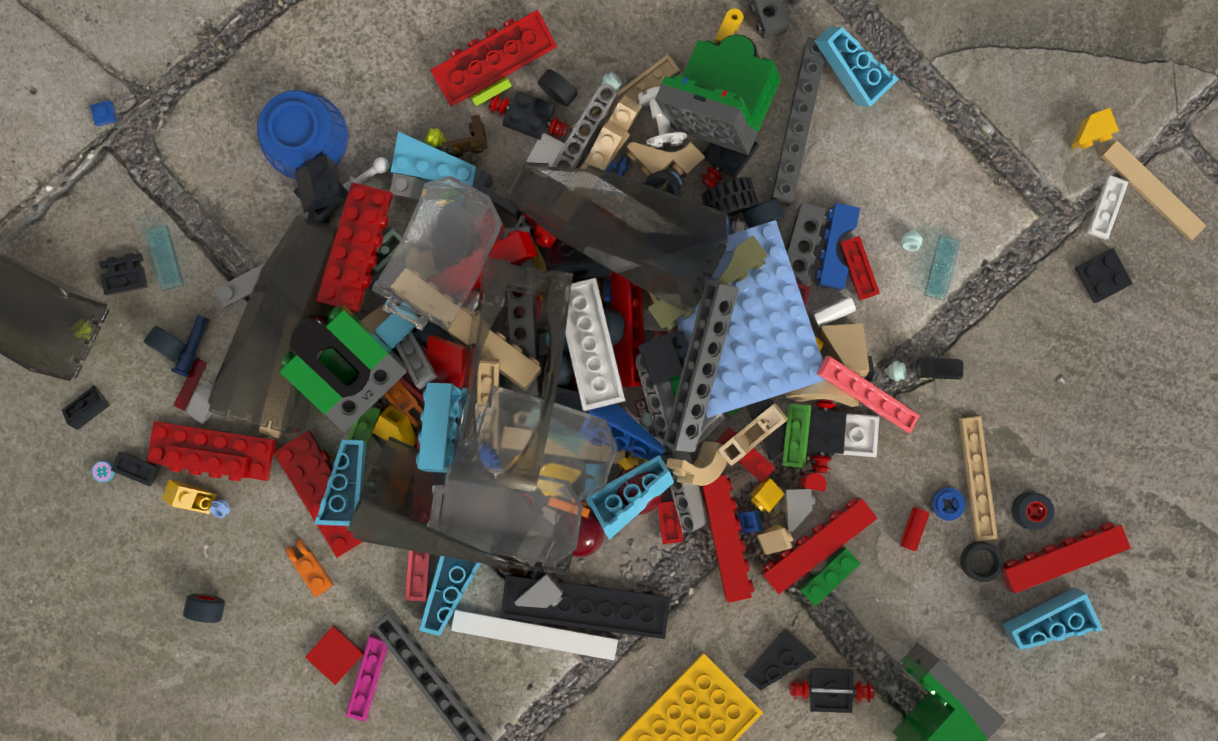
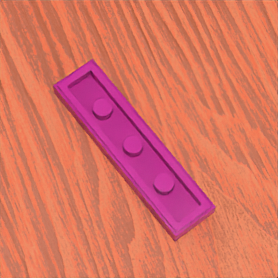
[346,635,388,722]

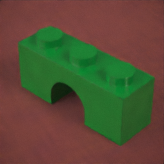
[797,546,861,607]

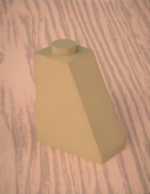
[819,324,869,378]

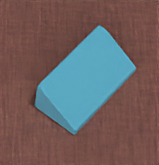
[375,302,422,349]

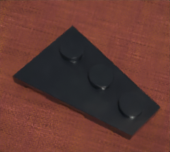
[744,628,817,691]

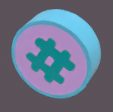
[92,461,115,482]

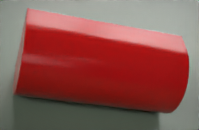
[798,471,827,491]
[899,507,930,552]

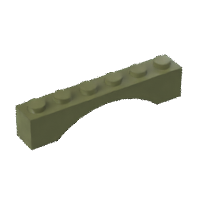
[648,235,768,331]

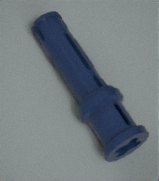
[171,314,210,377]

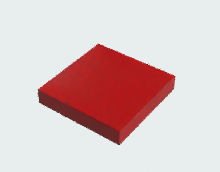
[427,335,467,388]
[305,625,364,685]

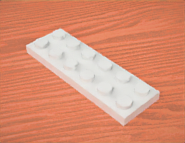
[555,278,625,411]

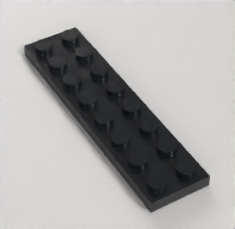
[500,574,670,639]

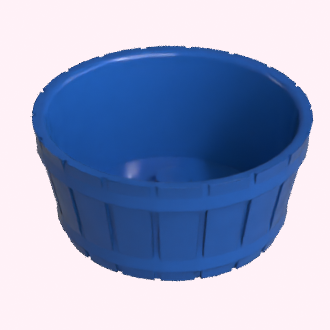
[257,90,349,179]

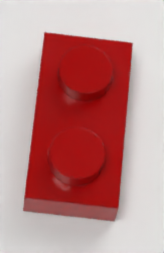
[658,501,683,544]

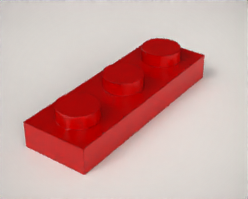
[839,236,880,301]
[715,426,776,483]

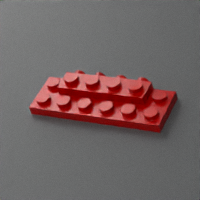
[430,9,557,107]
[316,182,393,312]
[147,421,276,481]
[274,430,374,558]

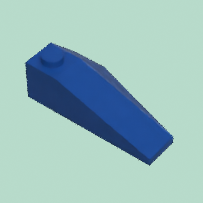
[578,403,666,460]

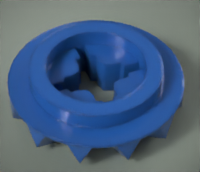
[931,488,965,521]

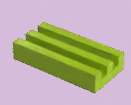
[470,76,512,106]

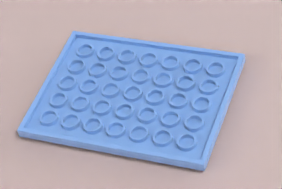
[656,220,825,418]

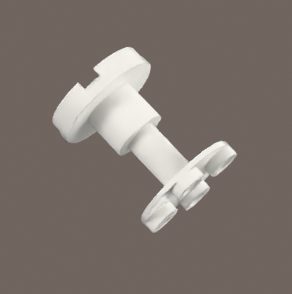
[638,86,687,150]

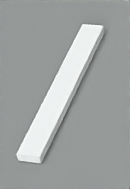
[451,609,618,660]

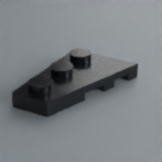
[746,398,787,461]

